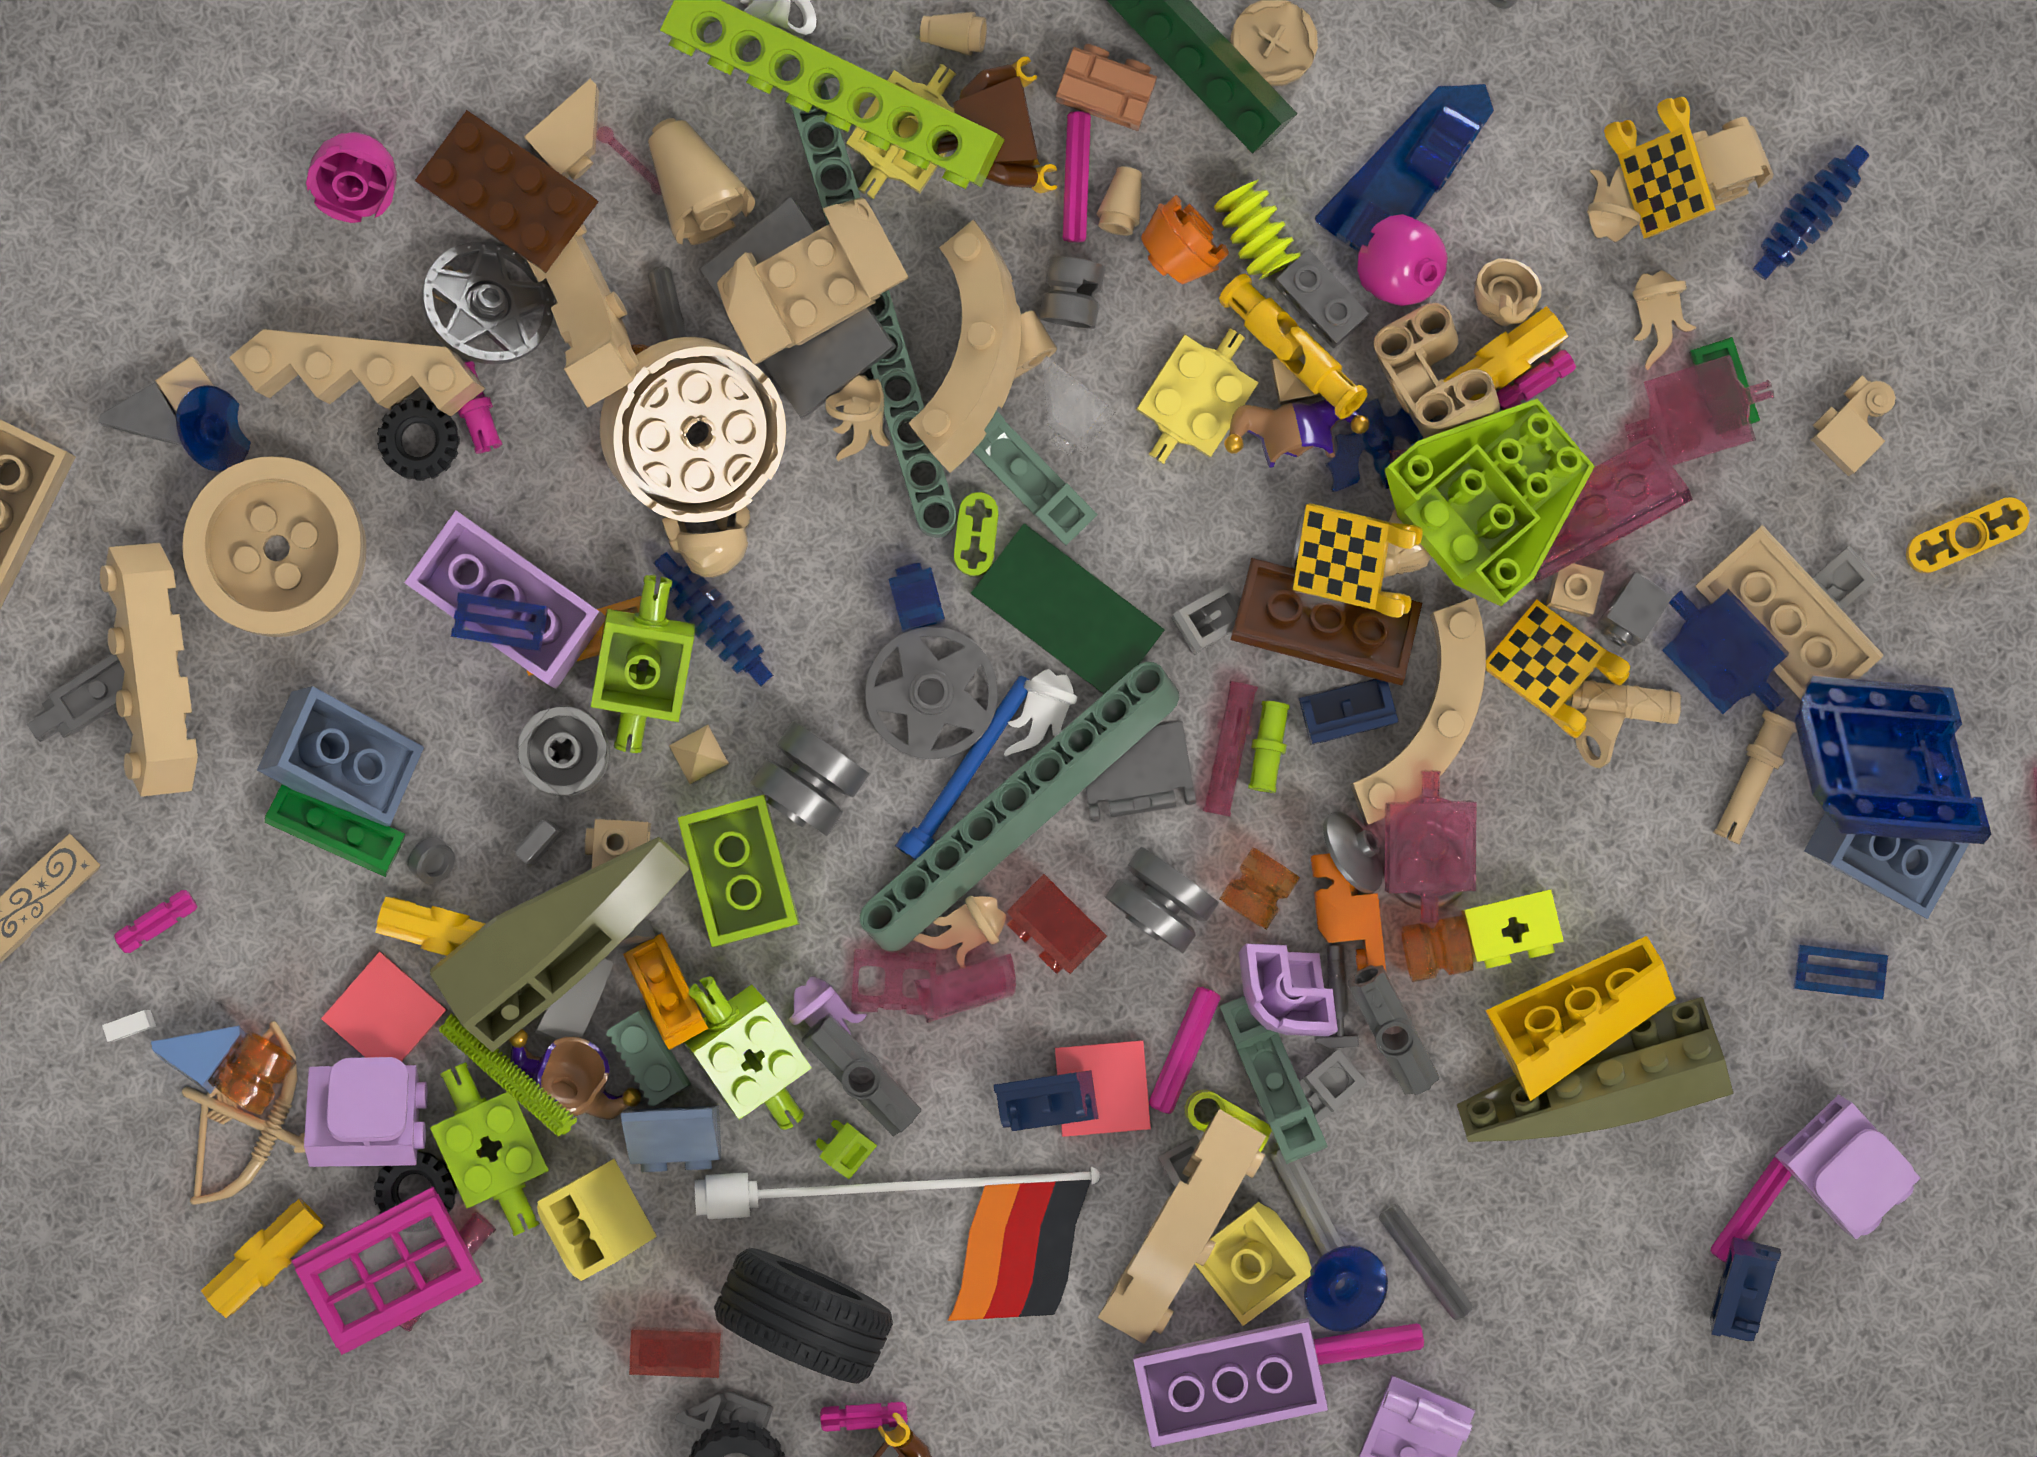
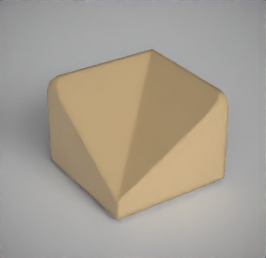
[1270,354,1322,405]
[155,356,221,420]

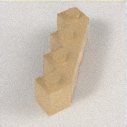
[229,329,485,417]
[100,543,198,797]

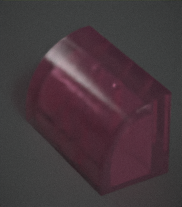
[914,953,1016,1023]

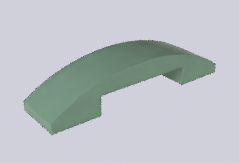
[972,410,1098,546]
[1219,996,1328,1164]

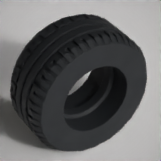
[714,1248,893,1384]

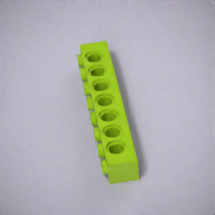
[660,0,1005,189]

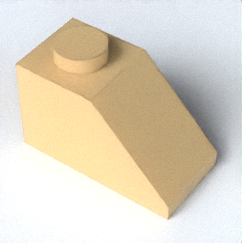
[524,78,599,180]

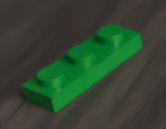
[265,784,405,877]

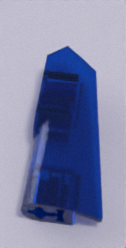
[1315,84,1494,252]

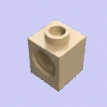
[1546,560,1605,617]

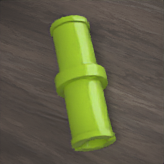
[1248,701,1290,793]

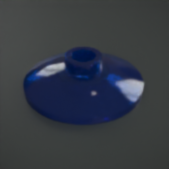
[176,385,251,472]
[1304,1245,1388,1332]

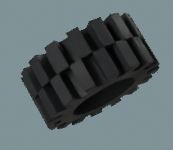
[377,399,460,481]
[373,1151,457,1233]

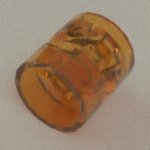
[1219,847,1300,930]
[1401,915,1474,982]
[213,1031,296,1115]

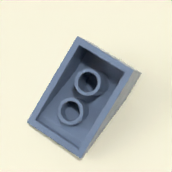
[257,686,424,827]
[1804,773,1970,919]
[621,1105,721,1172]

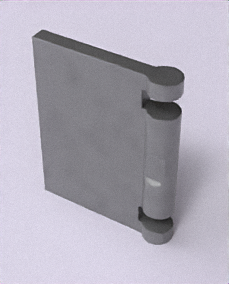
[1083,721,1196,821]

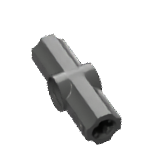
[1348,965,1439,1095]
[802,1013,921,1137]

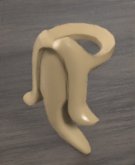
[1587,165,1641,242]
[1632,270,1696,370]
[825,374,890,461]
[913,895,1006,967]

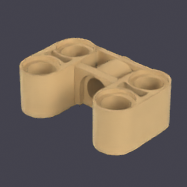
[1374,303,1500,438]

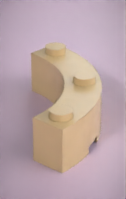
[908,219,1021,473]
[527,223,639,408]
[1350,597,1486,826]
[1098,1109,1266,1344]

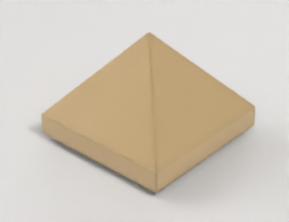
[669,725,729,784]

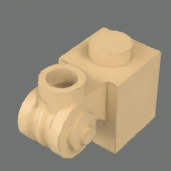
[1811,375,1896,476]

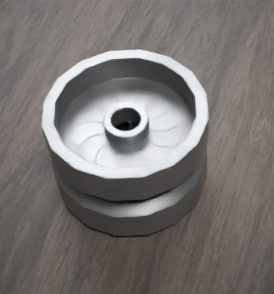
[1104,847,1219,954]

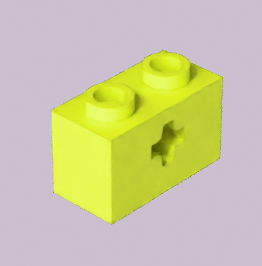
[1461,889,1564,969]

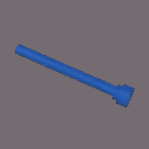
[895,676,1029,860]

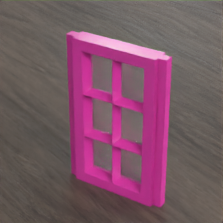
[292,1187,483,1355]

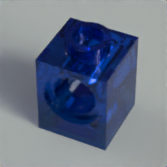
[888,563,945,633]

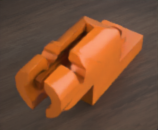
[1311,853,1386,971]

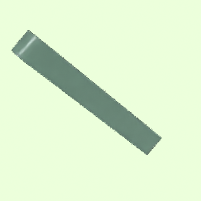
[860,662,1179,952]

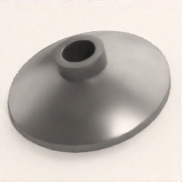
[1323,812,1382,893]

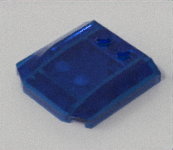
[1794,676,1992,844]

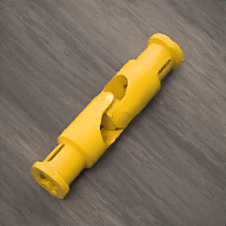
[1219,273,1368,419]

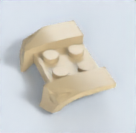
[717,197,909,365]

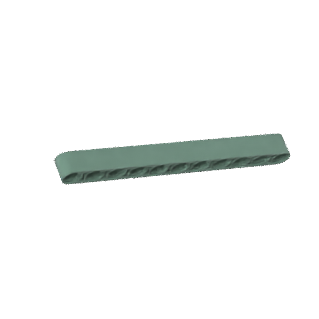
[790,76,956,538]

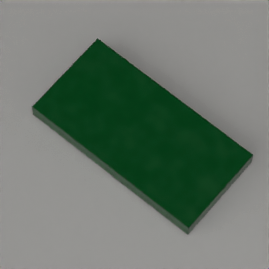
[970,523,1165,694]

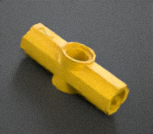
[1443,306,1568,401]
[375,896,486,956]
[201,1198,326,1318]

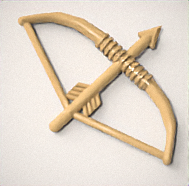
[182,1021,305,1205]

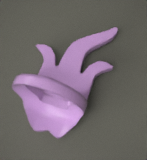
[789,977,867,1036]

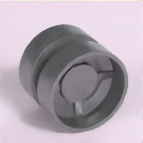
[750,721,870,836]

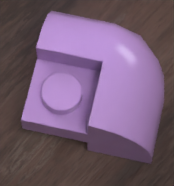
[1239,944,1338,1036]

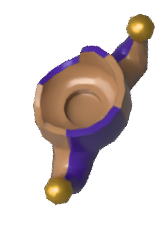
[1224,399,1369,468]
[509,1029,641,1120]

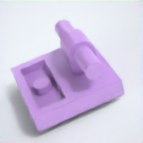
[1358,1375,1475,1457]

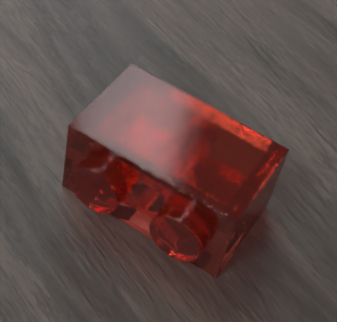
[1006,874,1107,974]
[629,1327,723,1378]

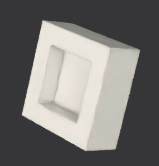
[102,1010,156,1042]

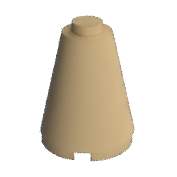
[648,118,755,245]

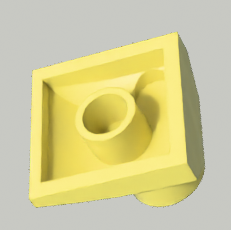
[1195,1202,1313,1326]

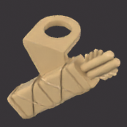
[1568,680,1681,768]

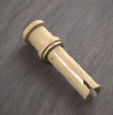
[1713,710,1801,845]

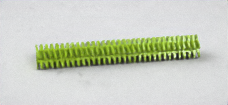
[439,1014,577,1137]

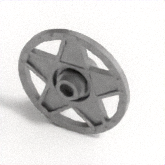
[422,242,554,364]
[865,627,998,760]

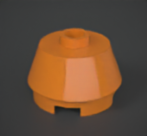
[1141,195,1229,284]

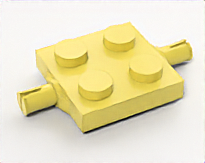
[846,64,956,199]
[1135,328,1258,464]

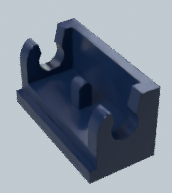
[1298,679,1399,746]
[993,1070,1099,1131]
[1710,1237,1781,1341]

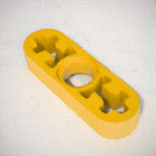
[1906,497,2030,573]

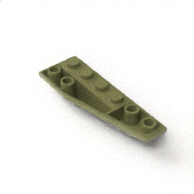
[430,837,690,1052]
[1457,997,1734,1142]

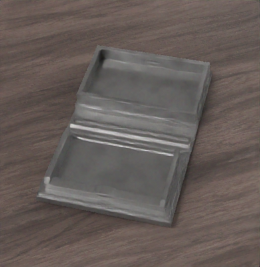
[700,197,896,418]

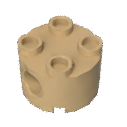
[1692,117,1774,207]

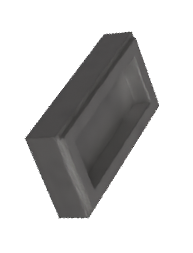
[514,820,563,865]

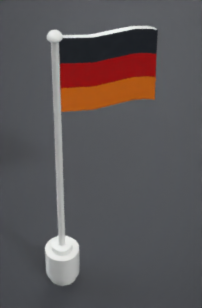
[695,1167,1100,1321]

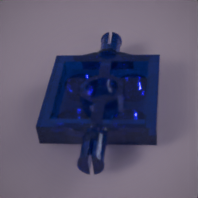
[1662,588,1789,714]

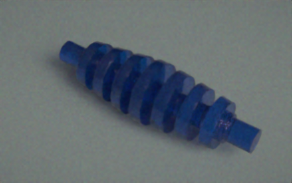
[1752,145,1870,280]
[653,552,774,687]

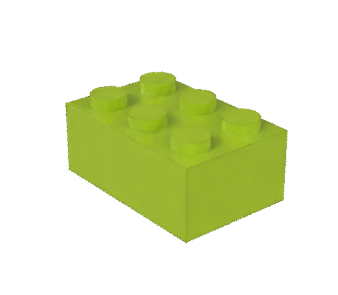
[677,794,800,948]

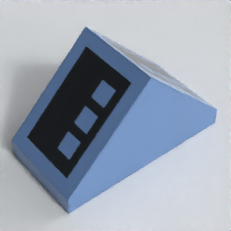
[151,1026,248,1094]

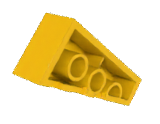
[1485,936,1676,1101]

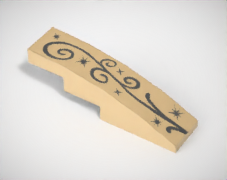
[0,834,100,963]

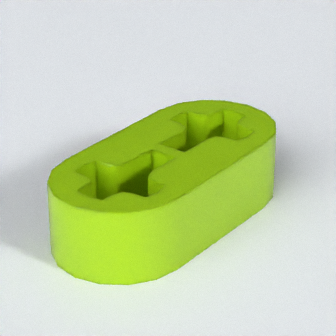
[954,492,999,577]

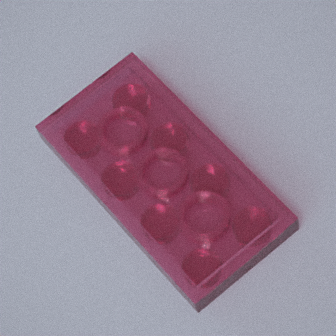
[1533,437,1693,583]

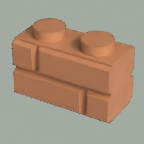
[1056,44,1157,131]

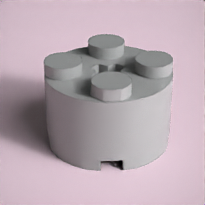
[518,706,610,797]

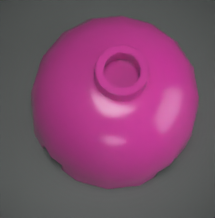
[306,132,397,223]
[1357,214,1448,306]

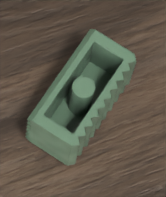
[606,1008,691,1106]

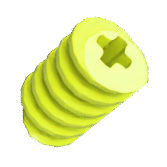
[1214,179,1301,280]

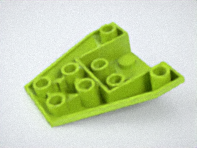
[1384,399,1595,606]

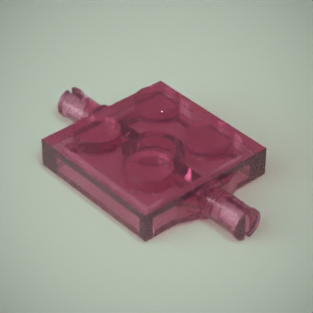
[1625,355,1774,467]
[1385,770,1477,923]

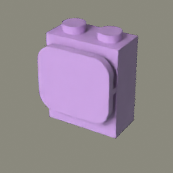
[304,1057,428,1167]
[1775,1094,1921,1240]

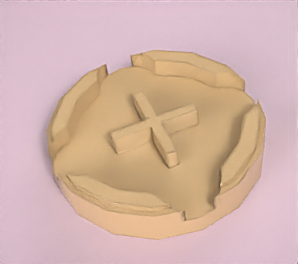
[1230,0,1318,86]

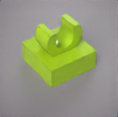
[815,1120,877,1179]

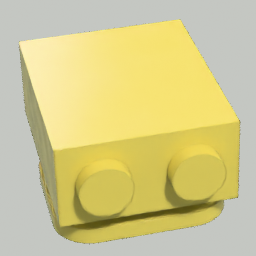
[537,1159,657,1281]

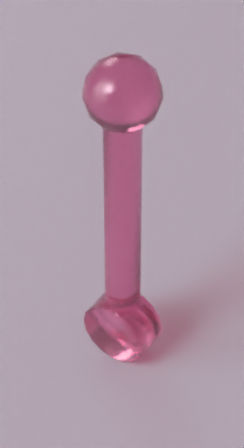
[596,126,662,195]

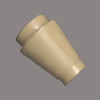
[920,12,987,56]
[1097,166,1142,236]

